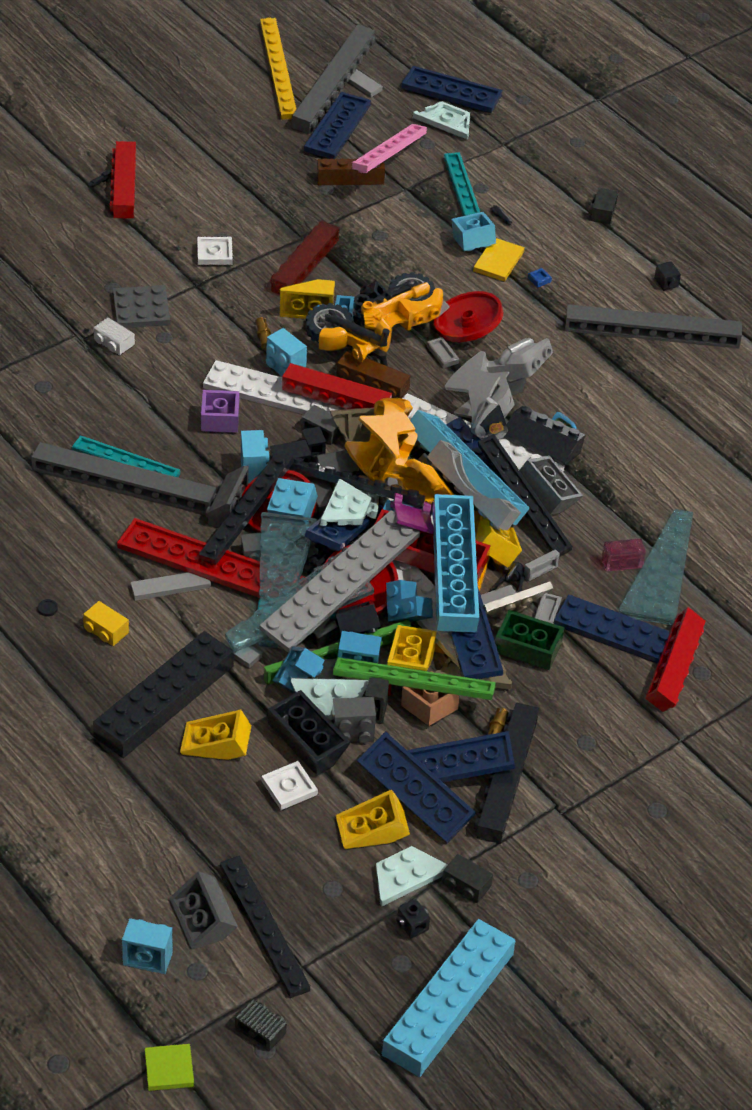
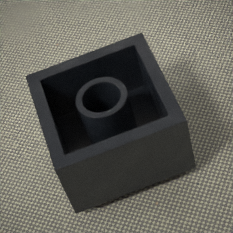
[335,600,381,634]

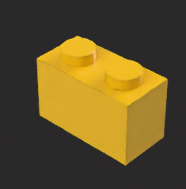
[83,601,129,646]

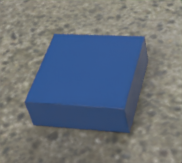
[528,268,552,288]

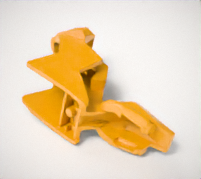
[345,398,454,506]

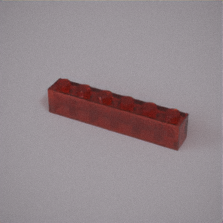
[270,221,340,295]

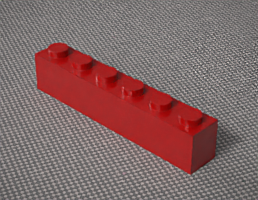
[110,141,136,218]
[282,363,392,409]
[645,607,706,712]

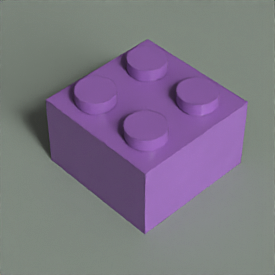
[201,390,240,432]

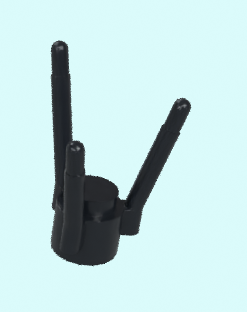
[487,562,525,593]

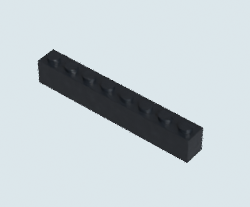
[474,702,539,844]

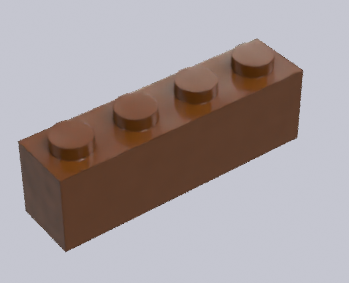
[317,158,385,185]
[336,350,411,399]

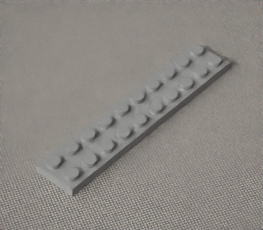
[259,510,420,653]

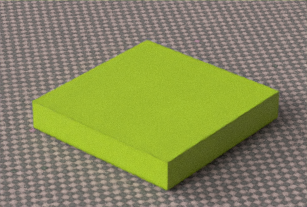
[145,1044,194,1091]

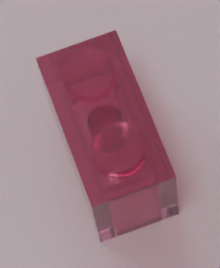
[602,538,646,571]

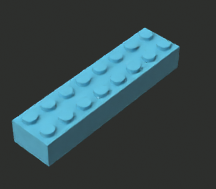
[410,410,530,525]
[432,494,479,632]
[382,919,516,1077]

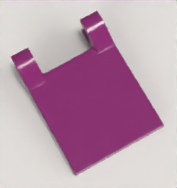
[390,493,434,534]

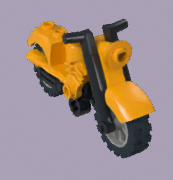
[306,272,443,366]

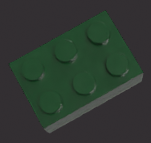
[495,610,565,670]

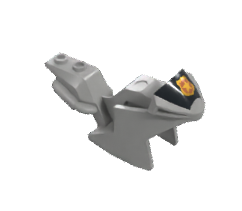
[445,338,553,439]

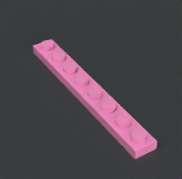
[352,124,427,173]

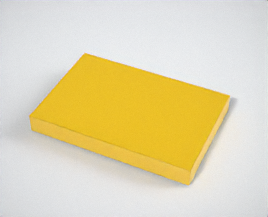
[473,238,525,282]

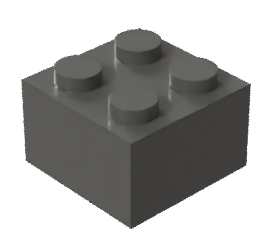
[332,697,376,743]

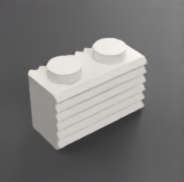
[94,317,135,355]

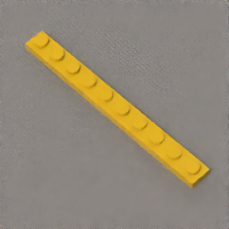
[260,18,297,120]

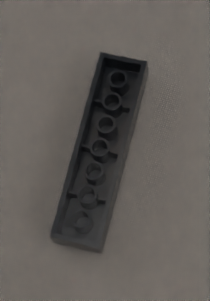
[93,631,234,759]

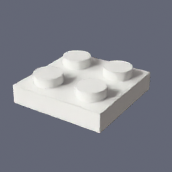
[197,237,233,265]
[261,761,318,810]

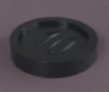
[38,599,58,616]

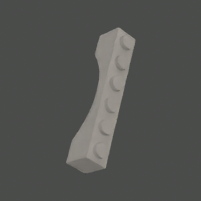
[427,440,521,531]

